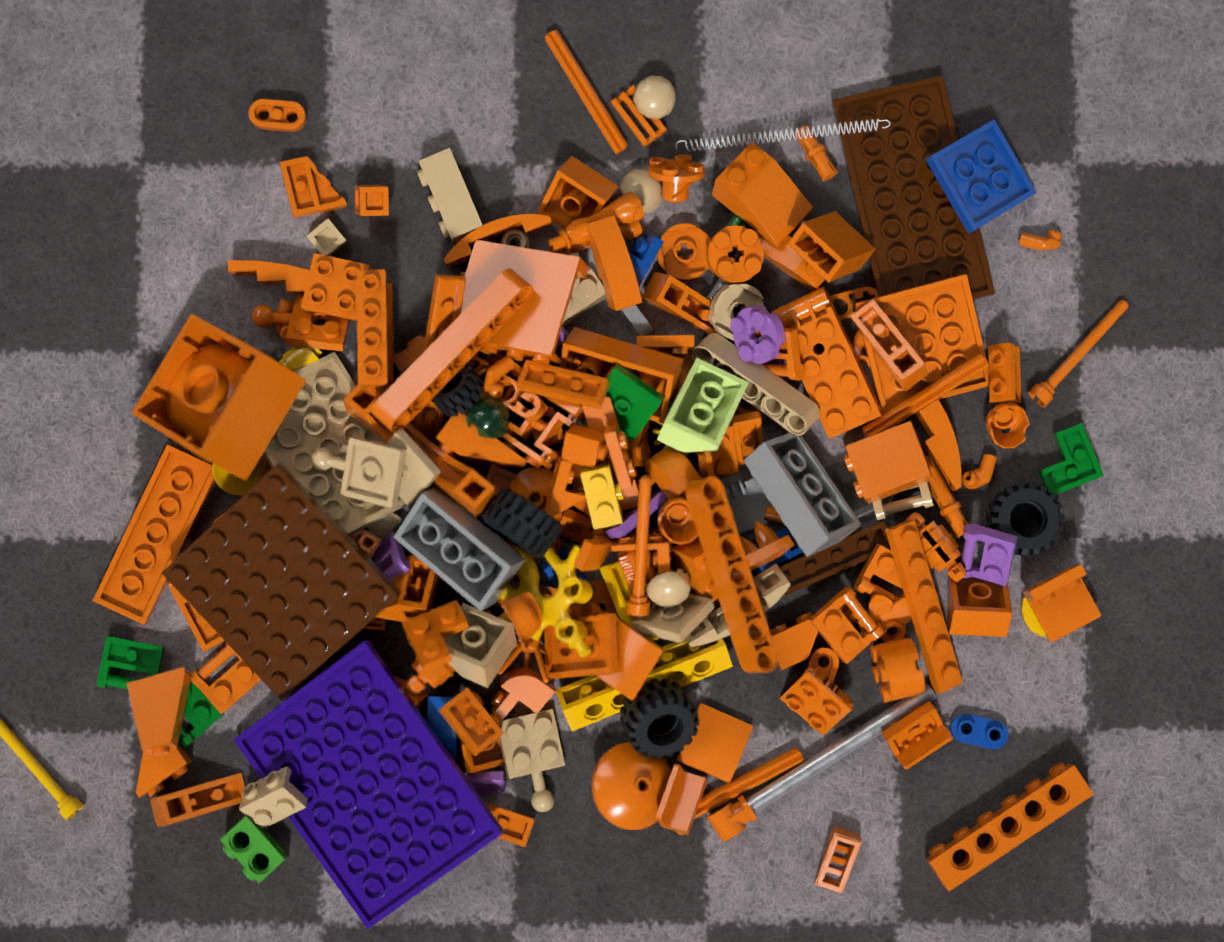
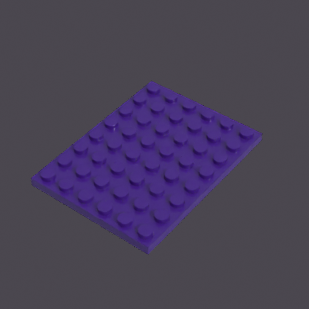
[233,640,505,929]

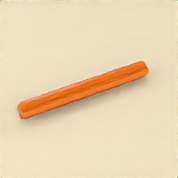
[545,30,627,154]
[862,354,989,438]
[694,748,804,819]

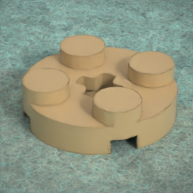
[708,283,766,340]

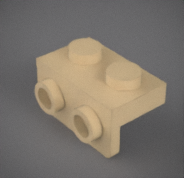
[239,766,308,829]

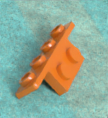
[582,396,639,511]

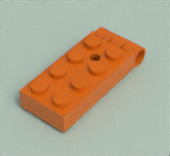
[772,287,884,439]

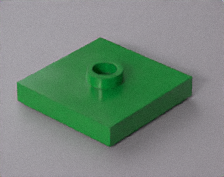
[606,363,665,440]

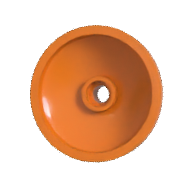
[592,742,672,830]

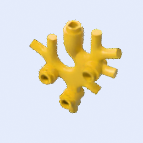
[494,545,593,658]

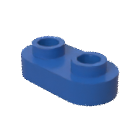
[950,714,1008,749]

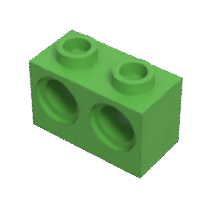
[220,816,289,883]

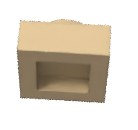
[306,219,347,256]

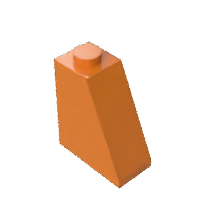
[127,667,191,757]

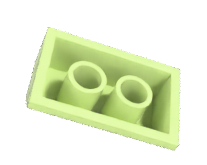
[657,358,749,452]

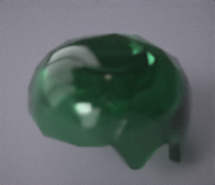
[465,398,509,438]

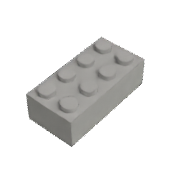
[743,433,862,557]
[394,487,526,611]

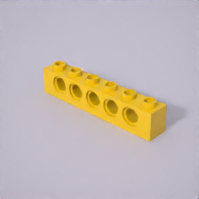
[555,638,733,731]

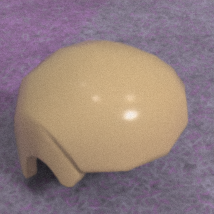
[633,76,676,119]
[619,168,663,213]
[646,569,691,607]

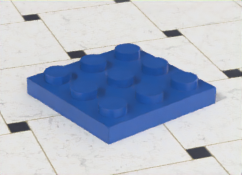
[925,119,1036,234]

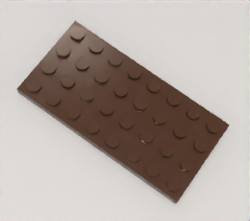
[831,75,995,300]

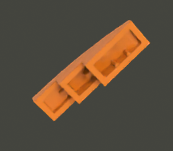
[228,260,310,296]

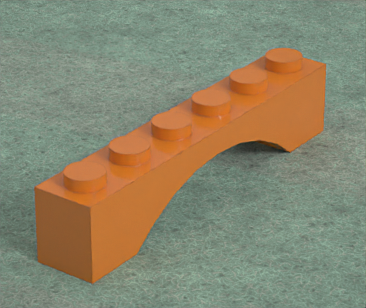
[343,384,496,519]

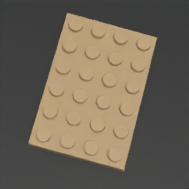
[263,352,406,536]

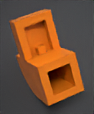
[638,447,702,500]
[491,668,555,722]

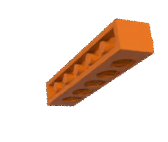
[925,762,1094,892]

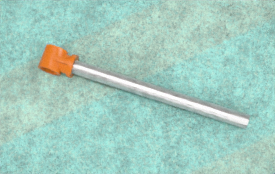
[707,684,937,842]

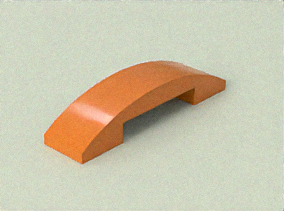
[444,214,553,269]

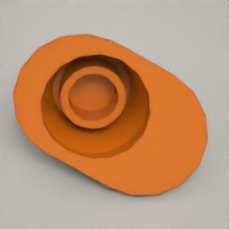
[497,592,543,659]

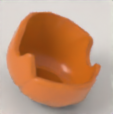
[985,402,1030,449]
[658,497,698,545]

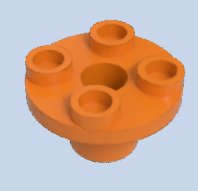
[648,155,705,203]

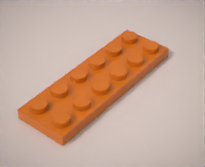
[92,445,215,625]

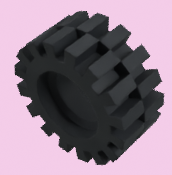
[431,363,484,417]

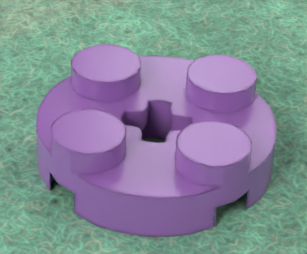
[730,305,785,364]

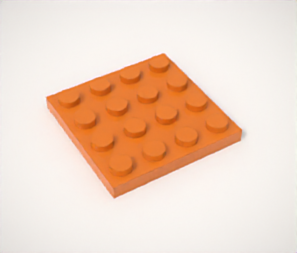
[854,274,989,413]

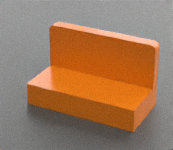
[656,764,707,835]

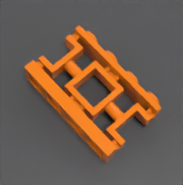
[356,269,395,395]
[463,352,586,470]

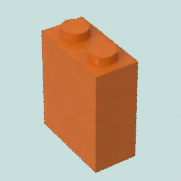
[788,211,876,282]
[844,421,934,504]

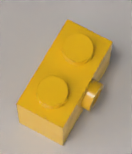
[580,460,624,530]

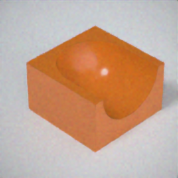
[131,313,306,481]

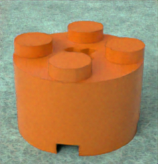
[869,638,925,703]

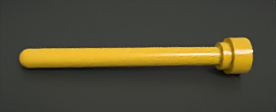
[0,718,85,821]

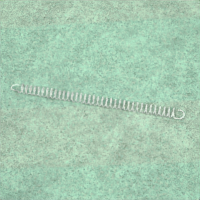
[675,118,891,152]

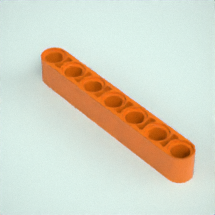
[371,269,533,433]
[686,477,778,673]

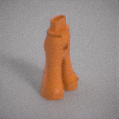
[549,191,644,255]

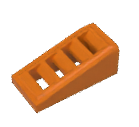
[815,826,862,893]

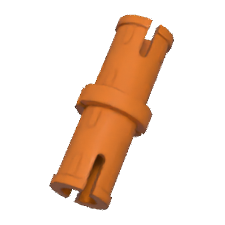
[794,124,838,182]

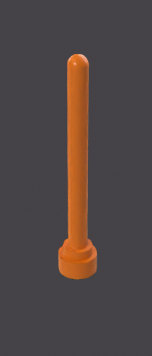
[1028,300,1129,408]
[626,476,651,616]

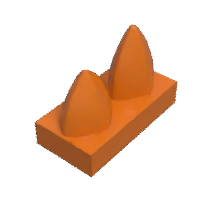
[739,521,794,571]

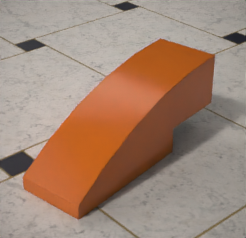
[586,214,643,311]
[915,399,961,491]

